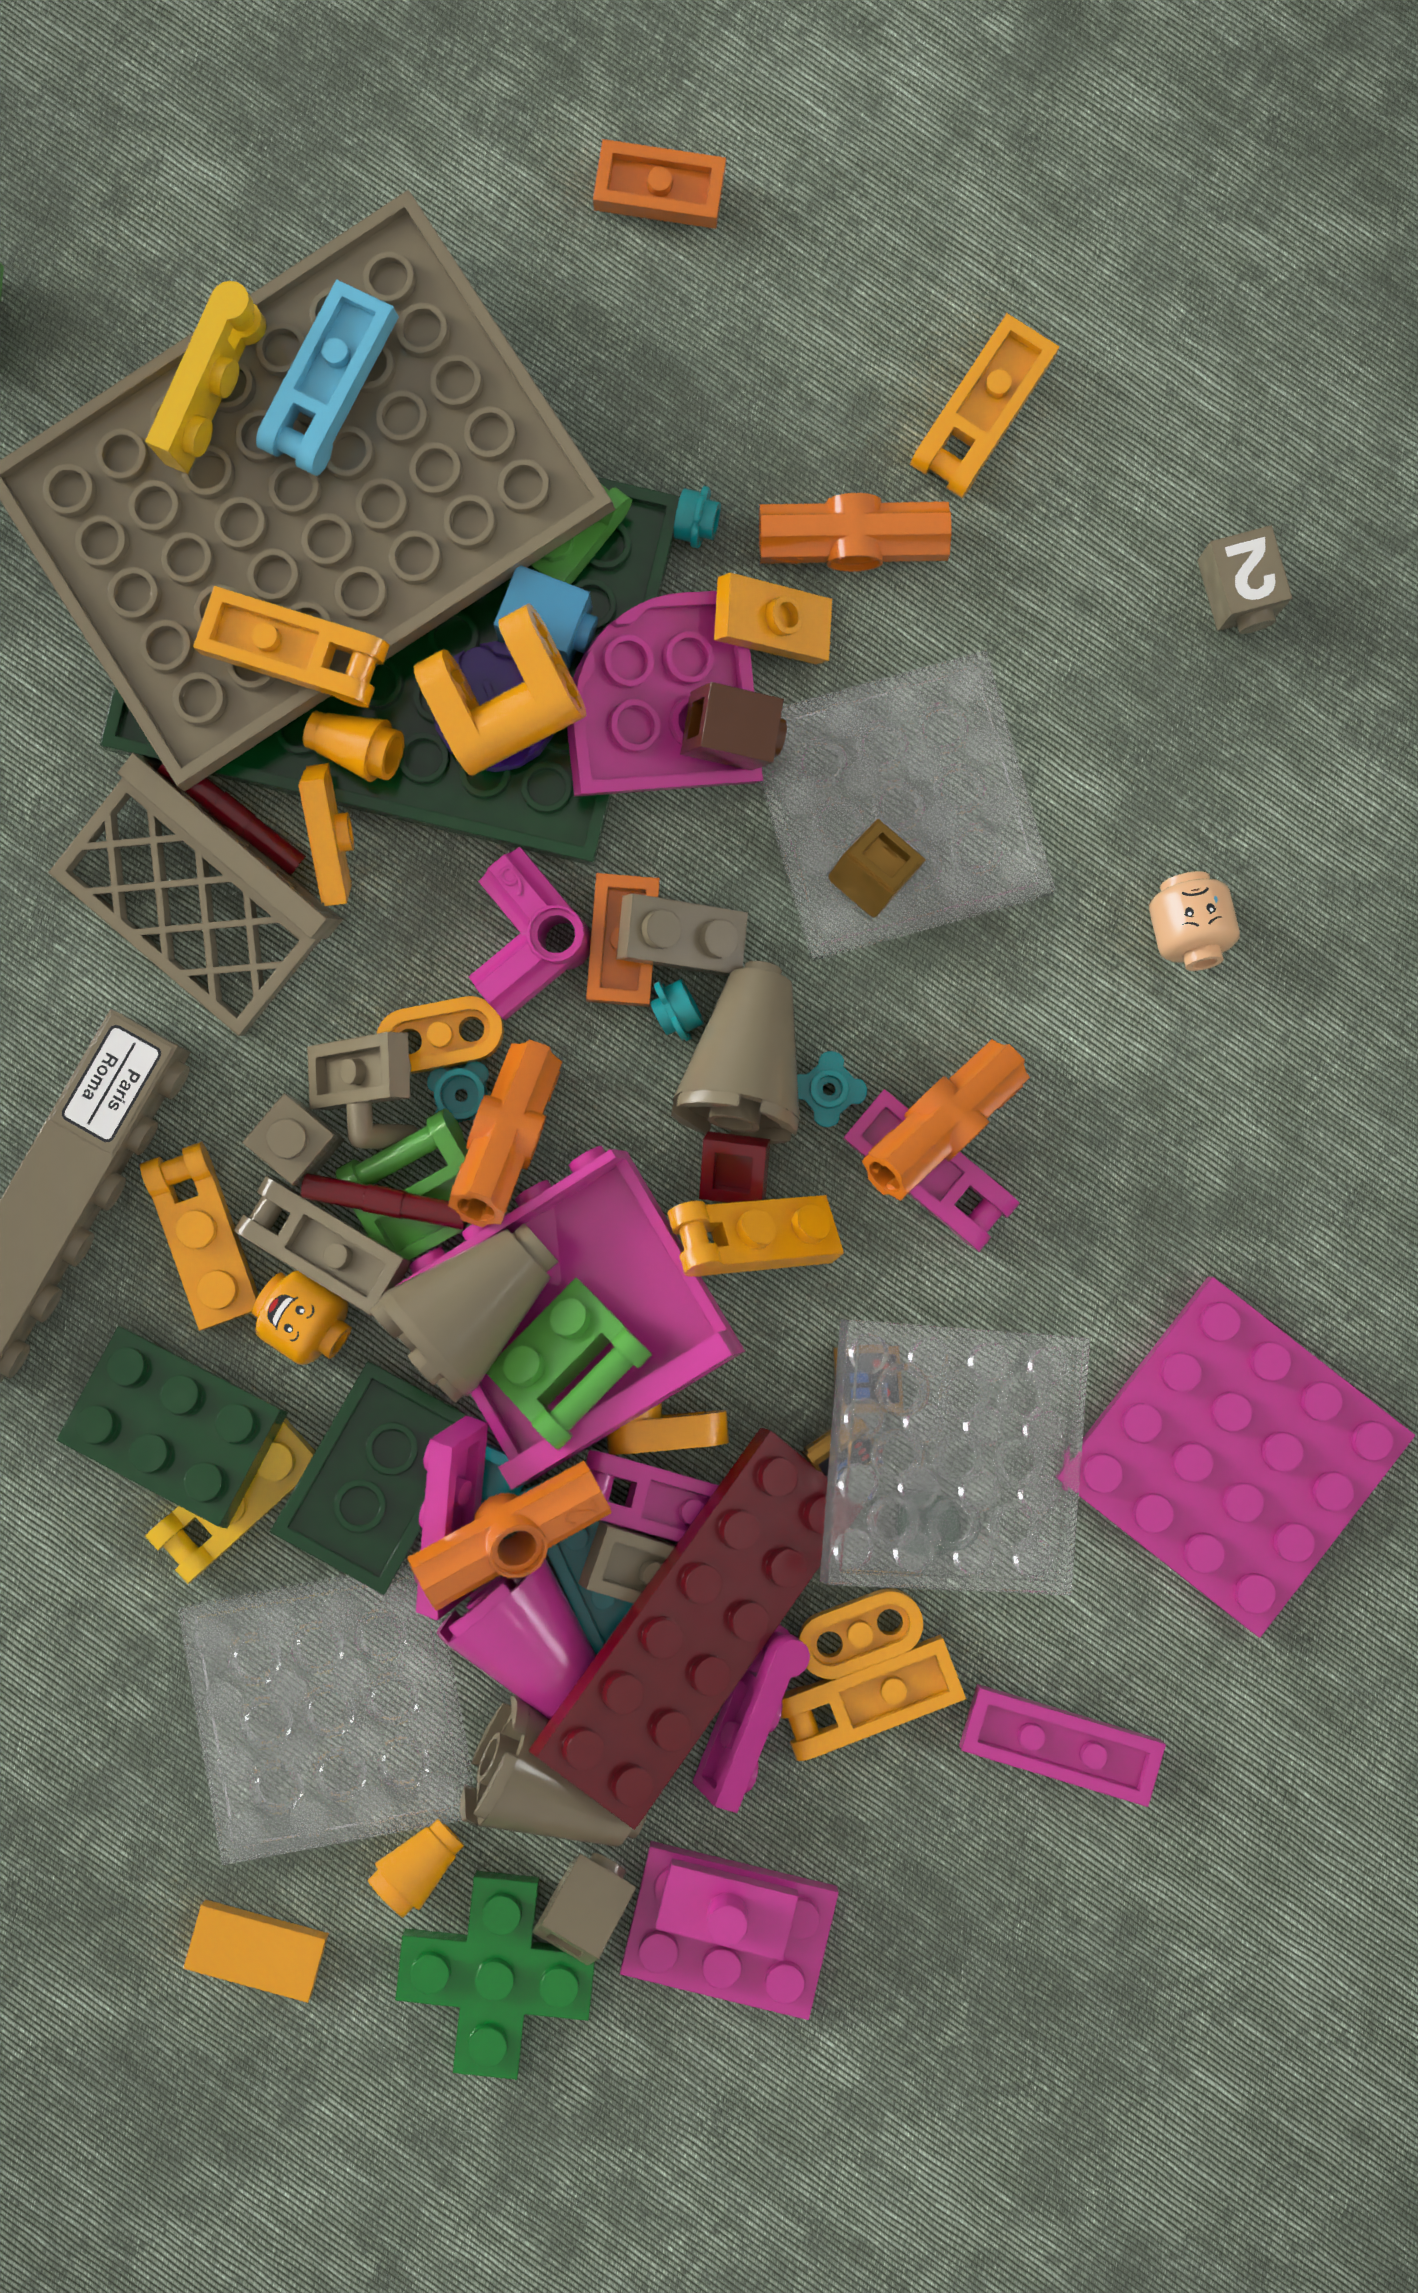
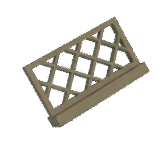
[48,753,343,1036]

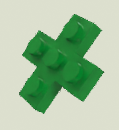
[395,1870,595,2080]

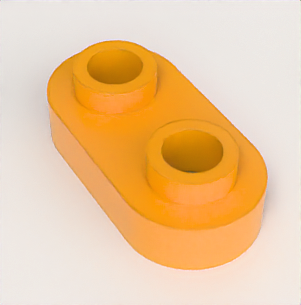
[376,996,504,1074]
[798,1588,923,1679]

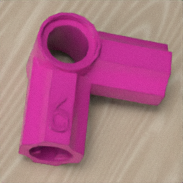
[469,847,591,1021]

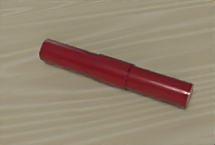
[157,764,306,876]
[301,1173,468,1230]

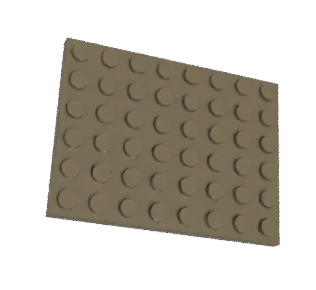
[0,189,615,792]

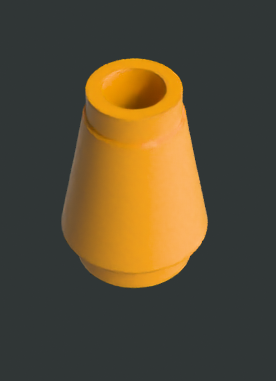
[303,711,404,782]
[367,1818,465,1918]

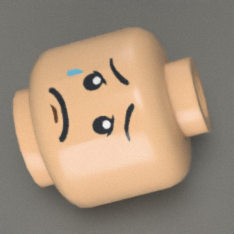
[1149,871,1240,971]

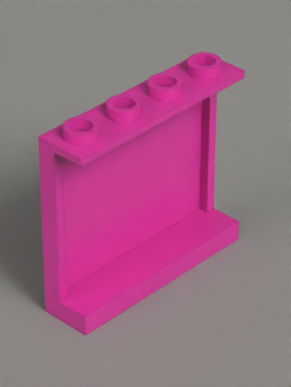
[395,1146,745,1490]

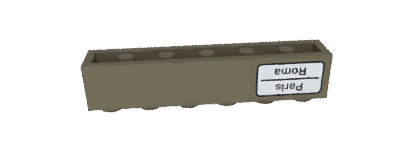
[0,1009,191,1383]

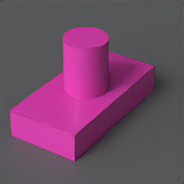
[655,1858,799,1961]

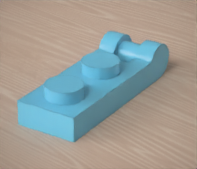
[256,279,399,476]

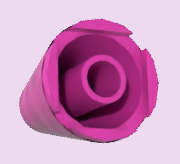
[436,1558,596,1720]

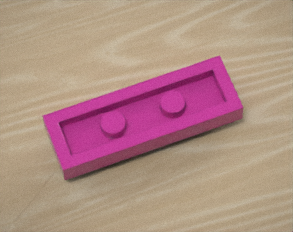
[414,1415,488,1621]
[959,1684,1166,1807]

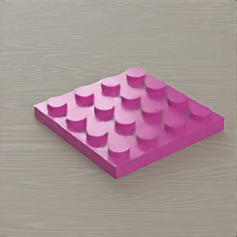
[1054,1277,1416,1638]

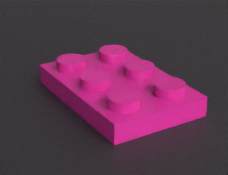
[620,1841,839,2020]

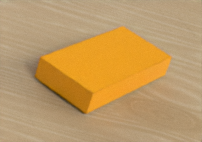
[183,1899,329,2003]

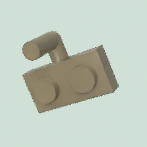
[307,1032,418,1149]

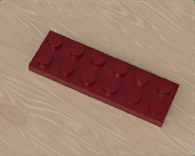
[528,1428,862,1830]

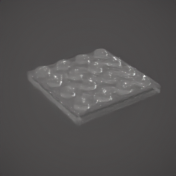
[760,650,1056,961]
[820,1319,1090,1595]
[178,1563,474,1865]

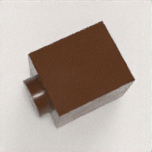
[680,682,787,770]

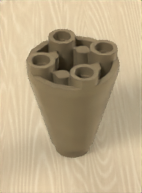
[369,1223,559,1403]

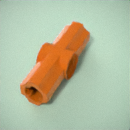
[759,493,952,572]
[448,1039,563,1228]
[862,1039,1030,1201]
[407,1460,612,1611]

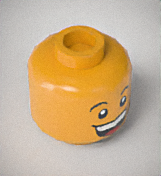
[252,1270,352,1365]

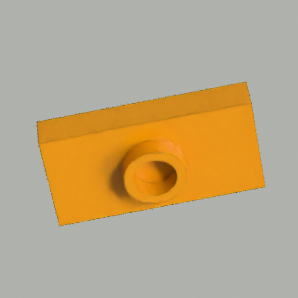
[714,572,832,665]
[298,763,354,906]

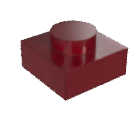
[699,1131,771,1203]

